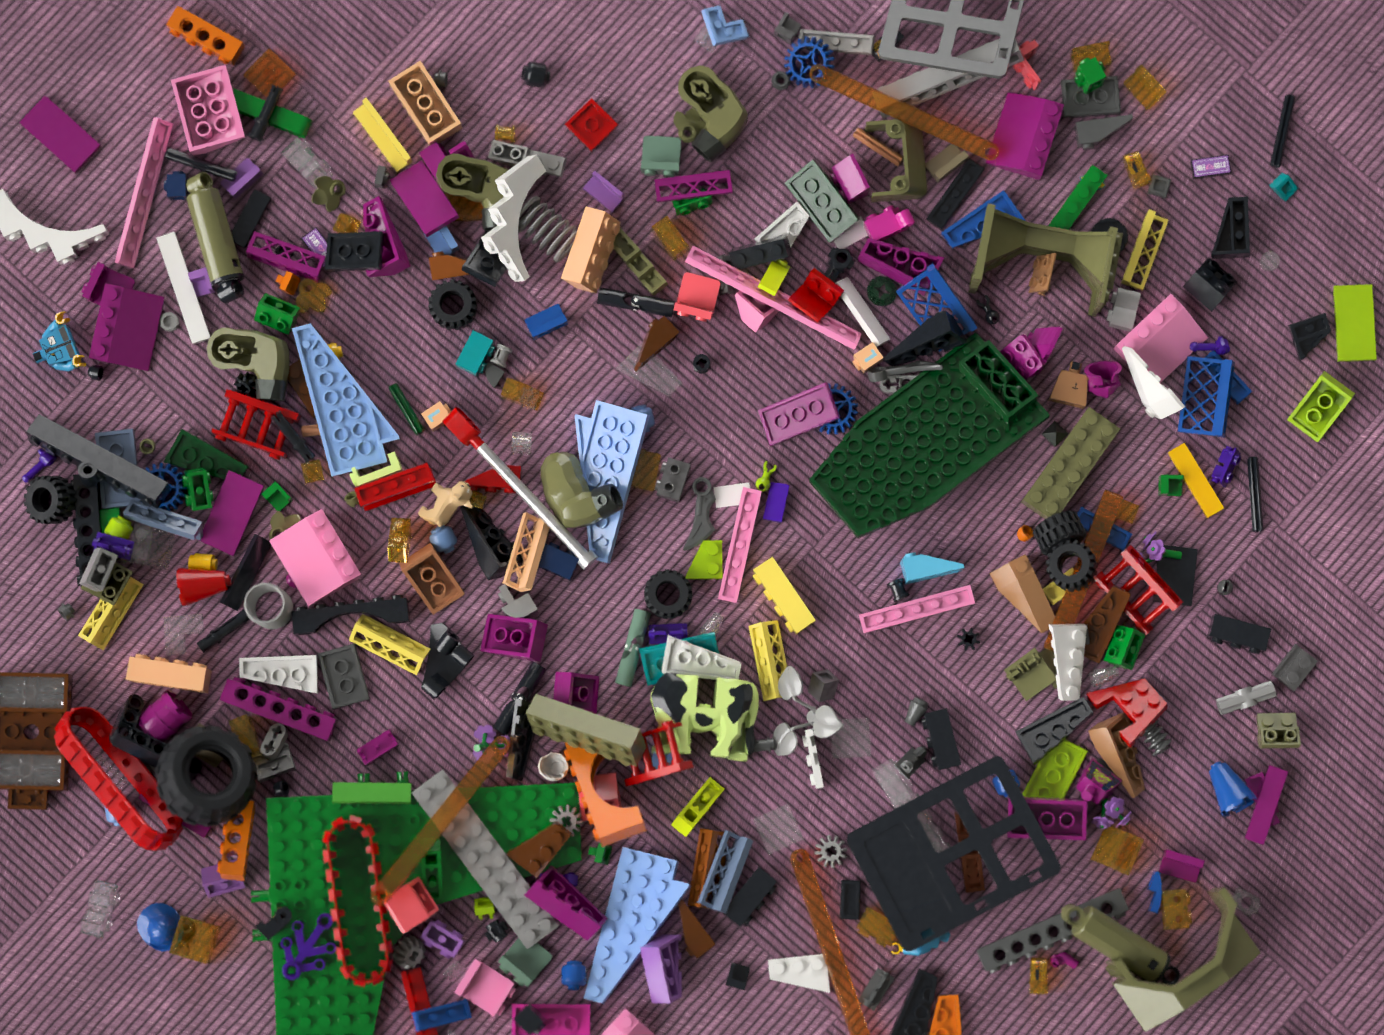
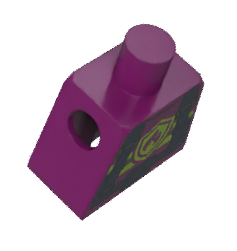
[1076,758,1122,804]

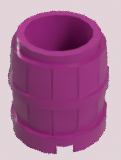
[138,689,193,742]

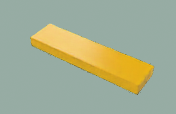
[1167,443,1224,518]

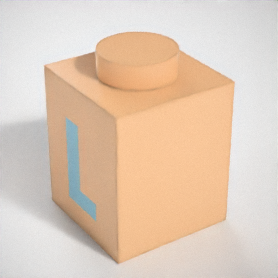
[852,342,883,373]
[421,401,451,432]

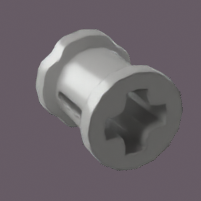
[490,344,513,368]

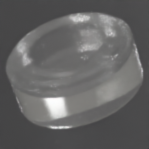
[1260,251,1280,271]

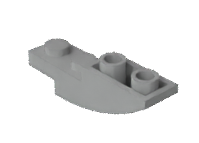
[488,140,567,177]

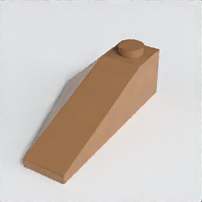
[989,554,1058,633]
[1088,712,1145,798]

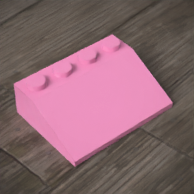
[171,65,245,156]
[1114,294,1208,383]
[269,509,361,607]

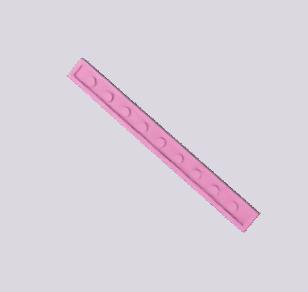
[685,246,862,349]

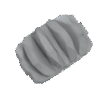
[550,805,583,837]
[814,835,847,868]
[392,935,426,970]

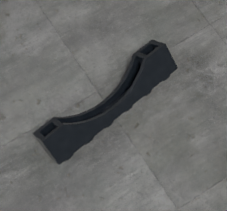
[291,595,410,636]

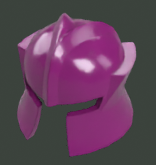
[1084,360,1122,399]

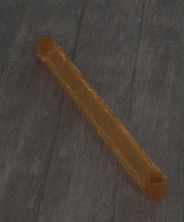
[809,64,999,161]
[371,736,510,906]
[790,849,870,1035]

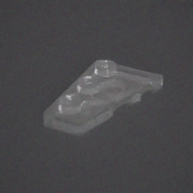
[615,342,683,397]

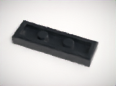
[231,189,271,248]

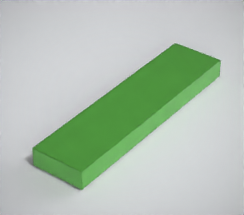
[332,782,411,804]

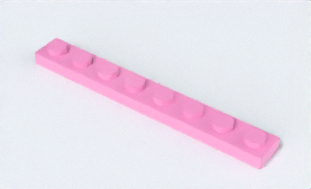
[115,118,173,268]

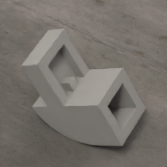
[498,584,538,618]

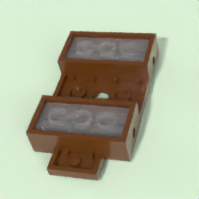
[0,672,73,810]

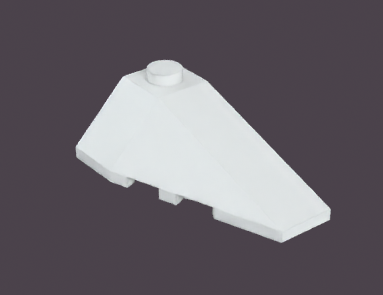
[1122,346,1185,419]

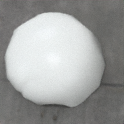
[538,752,569,781]

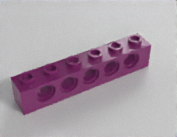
[219,677,338,742]

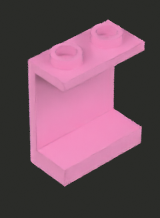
[454,959,516,1017]

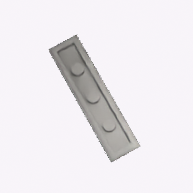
[798,29,875,55]

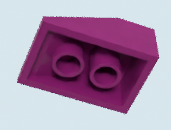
[480,614,548,662]

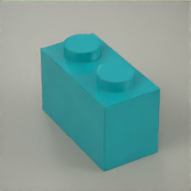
[455,330,496,377]

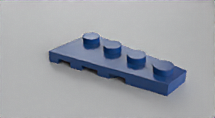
[941,190,1025,249]

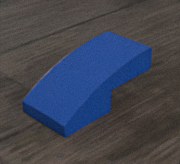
[1147,871,1162,913]

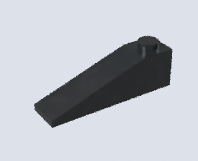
[884,311,967,366]

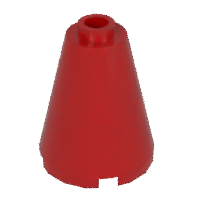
[176,568,231,606]

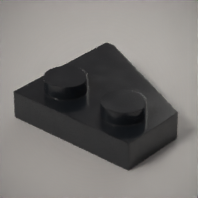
[1288,313,1331,360]

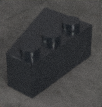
[1211,197,1250,259]

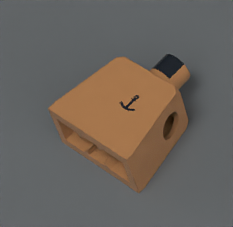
[1048,362,1088,409]

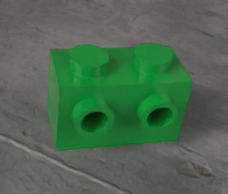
[1074,57,1106,95]
[254,293,300,335]
[182,468,214,511]
[1104,625,1145,671]

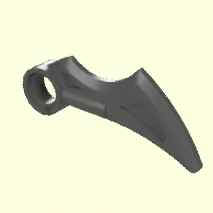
[867,361,943,382]
[683,477,716,551]

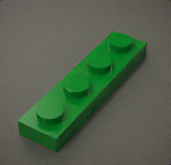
[1048,165,1108,230]

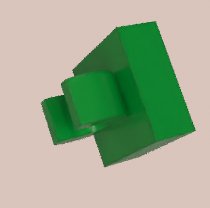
[588,843,613,865]

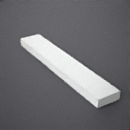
[156,232,211,345]

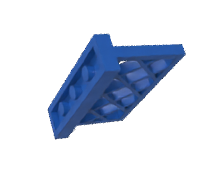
[896,263,978,352]
[1178,356,1235,438]

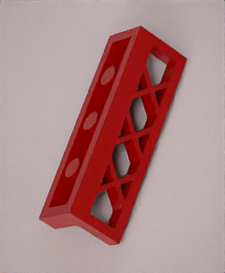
[400,967,439,1035]

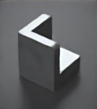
[774,12,801,44]
[808,669,839,702]

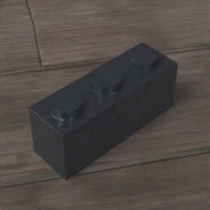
[729,235,792,269]
[1207,614,1271,654]
[921,708,962,771]
[724,867,777,927]
[513,1003,547,1035]

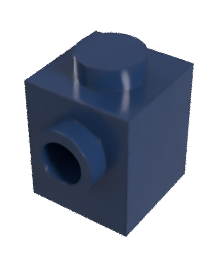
[164,171,189,201]

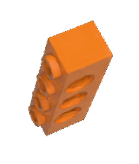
[166,5,245,66]
[217,801,256,881]

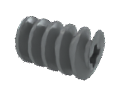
[1142,719,1172,757]

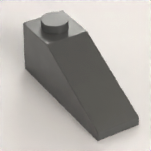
[1074,114,1133,150]

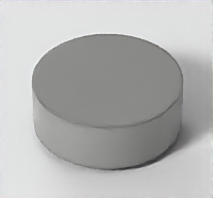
[160,312,180,332]

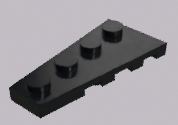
[1015,697,1093,765]
[506,698,535,781]
[889,969,938,1035]

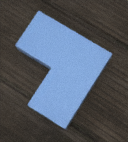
[701,6,749,46]

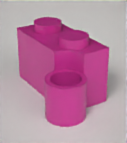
[864,205,915,241]

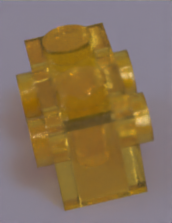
[1161,889,1192,930]

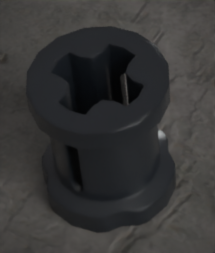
[693,354,710,374]
[887,578,910,602]

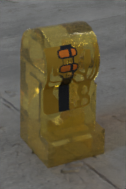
[1123,150,1151,190]
[1028,957,1048,994]

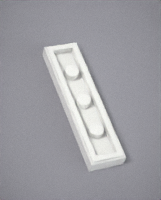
[835,277,890,347]

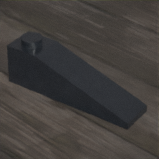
[460,503,523,580]

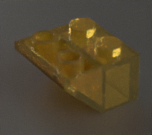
[1090,826,1144,876]
[169,915,221,964]

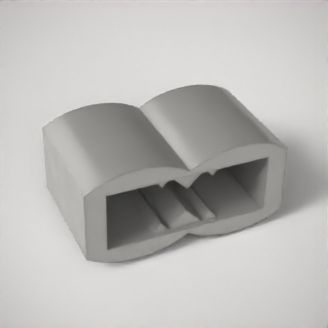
[1106,288,1141,332]

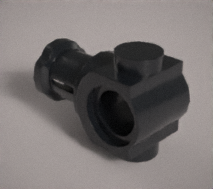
[824,247,856,283]

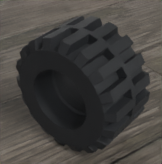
[428,279,477,330]
[24,476,77,524]
[1033,511,1087,556]
[1046,540,1098,592]
[644,569,692,619]

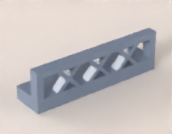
[123,499,203,540]
[697,830,753,913]

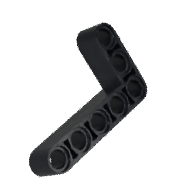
[109,694,202,781]

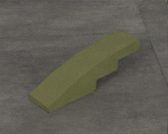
[613,228,668,297]

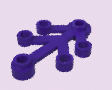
[281,913,336,980]

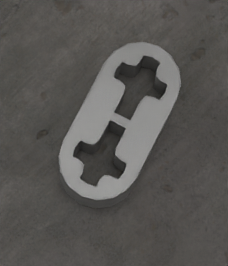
[260,723,288,760]

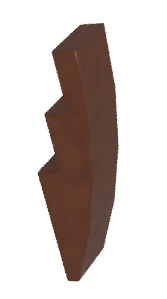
[954,810,985,893]

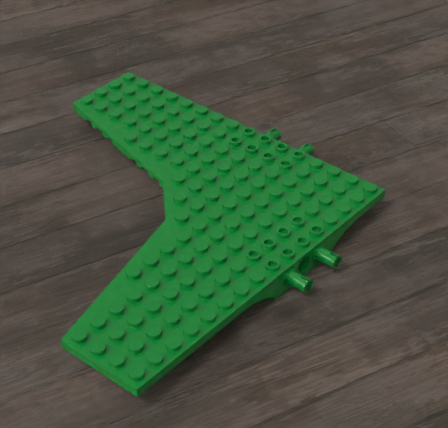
[251,771,582,1035]

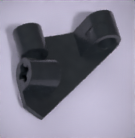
[421,622,475,700]

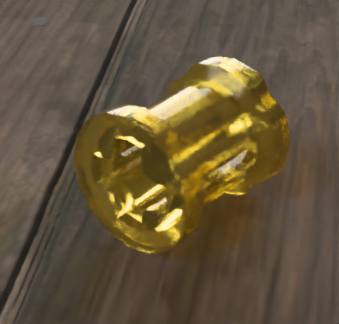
[495,124,516,142]

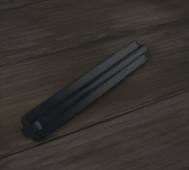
[1270,94,1295,168]
[165,148,237,181]
[1247,457,1263,532]

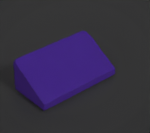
[763,482,790,523]

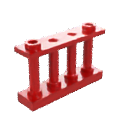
[211,389,301,460]
[354,463,436,512]
[1094,545,1183,635]
[624,720,693,787]

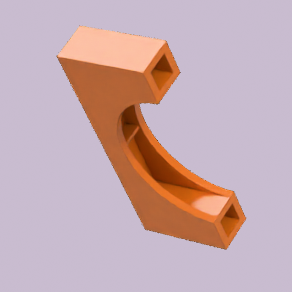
[563,742,646,847]

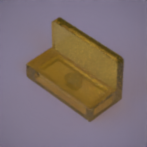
[1070,41,1112,72]
[1123,64,1167,110]
[631,448,661,491]

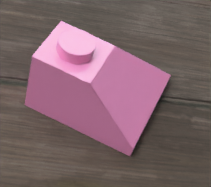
[735,279,779,333]
[602,1008,654,1035]

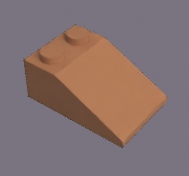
[399,542,465,615]

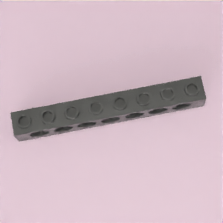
[976,888,1129,973]

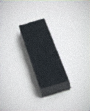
[926,158,985,230]
[220,534,271,611]

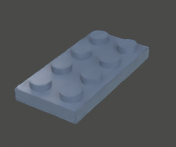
[95,429,141,509]

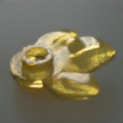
[296,279,332,314]

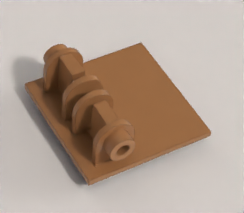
[1028,253,1057,296]

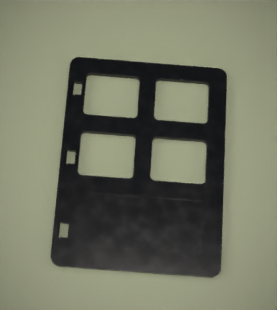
[846,756,1061,952]

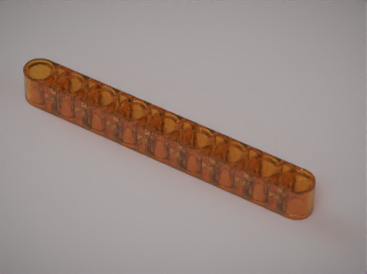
[1043,489,1124,652]

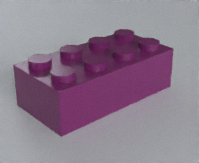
[1007,797,1087,840]

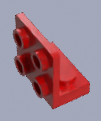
[788,268,844,322]

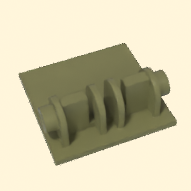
[1004,648,1056,701]

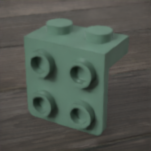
[641,136,681,177]
[498,938,552,987]

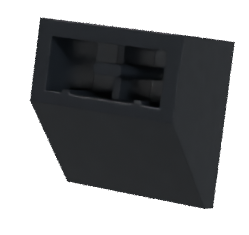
[1183,258,1237,312]

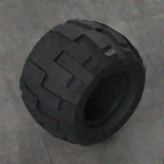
[155,725,258,827]

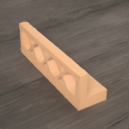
[503,512,549,592]

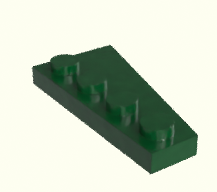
[164,429,249,479]

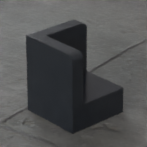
[726,962,750,990]

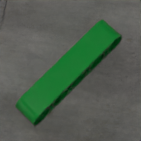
[232,88,313,139]

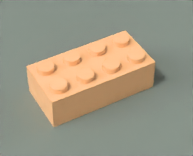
[389,61,462,146]
[561,207,621,294]
[126,654,212,693]

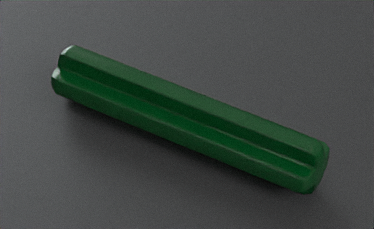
[389,383,424,435]

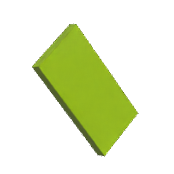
[1333,284,1377,362]
[1022,739,1088,798]

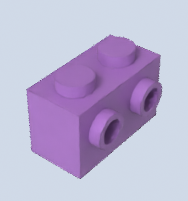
[421,919,465,959]

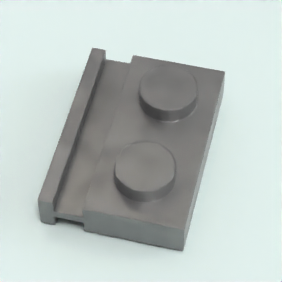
[1271,644,1318,692]
[251,742,296,783]

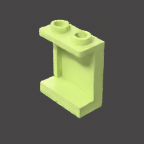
[350,452,403,487]

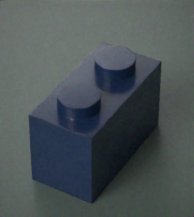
[538,542,579,581]

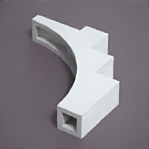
[481,155,546,282]
[0,189,110,265]

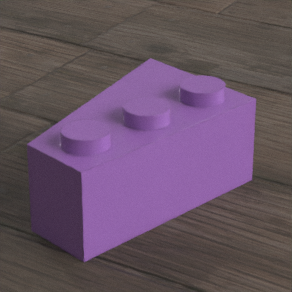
[640,934,682,1003]

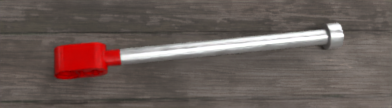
[442,407,598,570]

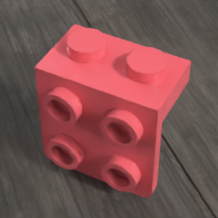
[1012,39,1041,91]
[674,272,721,322]

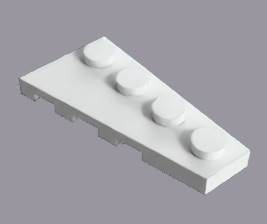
[1049,624,1087,701]
[661,635,741,680]
[239,655,318,694]

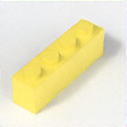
[752,557,816,635]

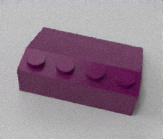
[985,92,1064,181]
[89,283,165,371]

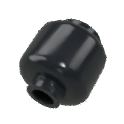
[521,62,550,88]

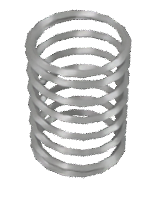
[518,196,577,263]
[244,583,293,629]

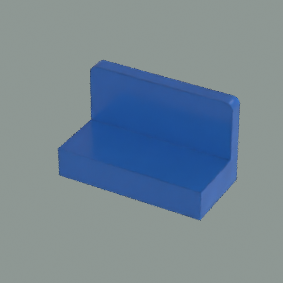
[525,304,568,340]

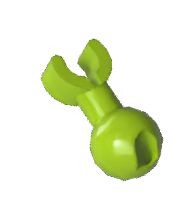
[755,461,777,492]

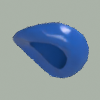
[137,903,185,952]

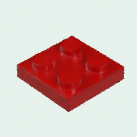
[565,98,618,152]

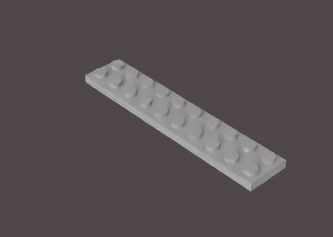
[411,769,558,949]

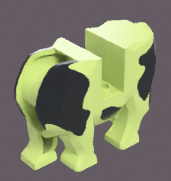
[650,672,759,762]

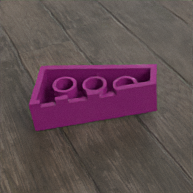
[857,238,945,296]
[524,865,608,941]

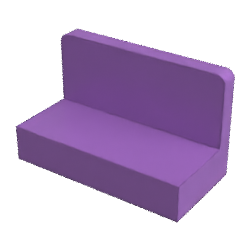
[220,158,263,200]
[583,171,624,213]
[201,859,246,898]

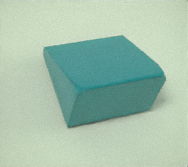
[1269,173,1299,202]

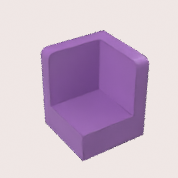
[188,267,215,297]

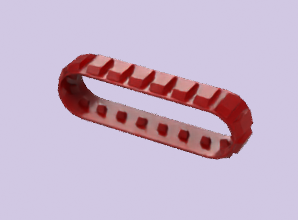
[54,707,183,851]
[323,815,393,987]

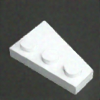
[754,202,809,259]
[802,729,824,789]
[768,954,830,993]

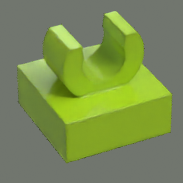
[474,897,495,920]

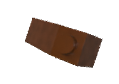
[634,316,679,372]
[678,899,716,958]

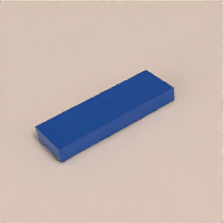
[1199,351,1252,405]
[1077,507,1132,551]
[412,999,472,1032]

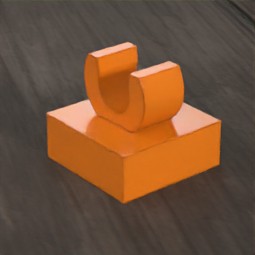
[275,271,301,296]

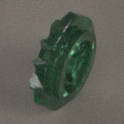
[867,276,897,306]

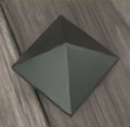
[1042,420,1069,447]

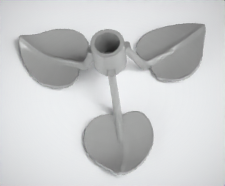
[773,666,844,756]

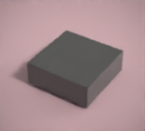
[1147,174,1171,199]

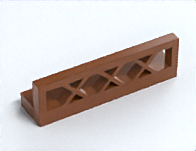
[688,828,729,909]

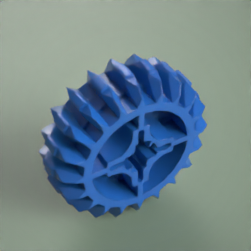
[784,37,835,88]
[819,383,858,435]
[140,463,187,512]

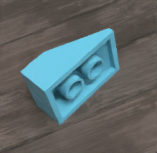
[900,552,964,585]

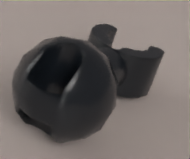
[976,295,1000,325]

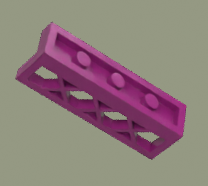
[654,170,733,203]
[246,231,326,283]

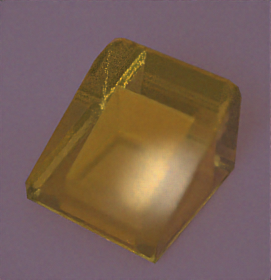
[332,213,361,233]

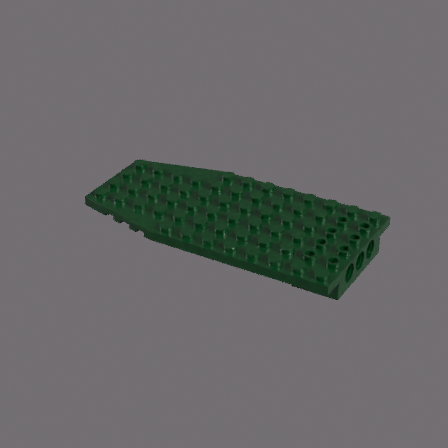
[809,332,1050,539]

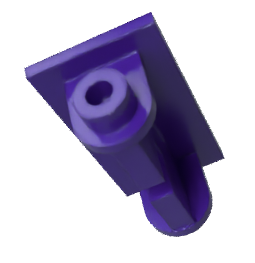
[1211,446,1241,488]
[92,532,135,560]
[648,623,688,644]

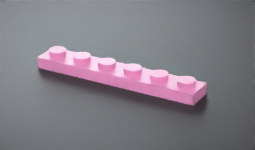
[718,487,762,604]
[858,585,975,634]

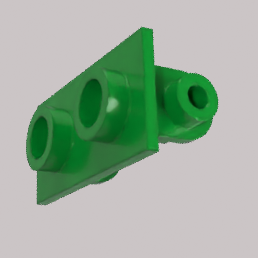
[672,188,712,216]

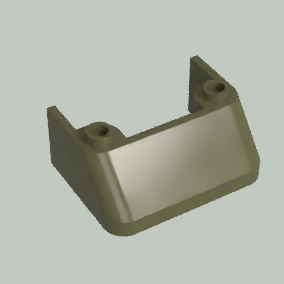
[865,120,927,203]

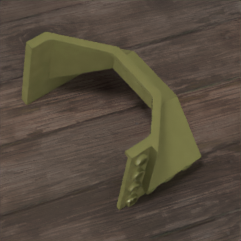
[968,204,1123,317]
[1105,887,1261,1032]

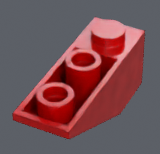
[464,465,522,494]

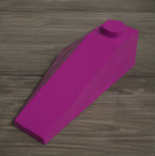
[363,196,410,277]
[1027,327,1063,375]

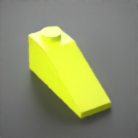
[758,259,790,296]
[671,777,725,837]

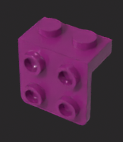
[82,262,135,306]
[1000,334,1044,381]

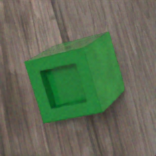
[1158,475,1184,497]
[262,481,293,512]

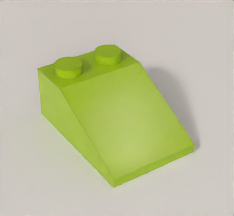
[1287,371,1355,442]

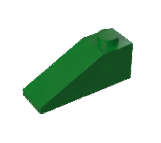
[420,838,443,901]

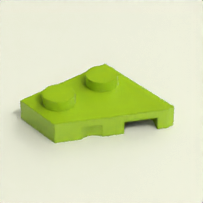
[686,540,723,580]

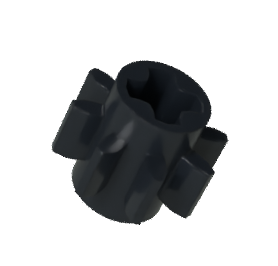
[234,372,256,396]
[956,628,980,651]
[484,919,509,943]

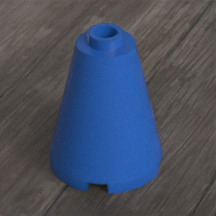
[1209,761,1257,817]

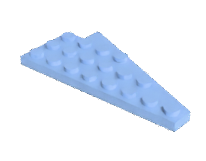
[292,323,400,477]
[575,400,650,563]
[584,847,691,1004]

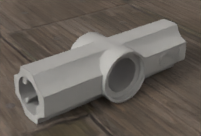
[1215,681,1276,715]

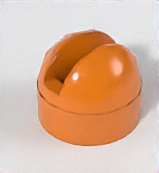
[1017,525,1034,542]

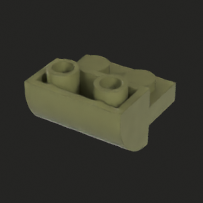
[81,563,133,606]
[1256,713,1301,749]

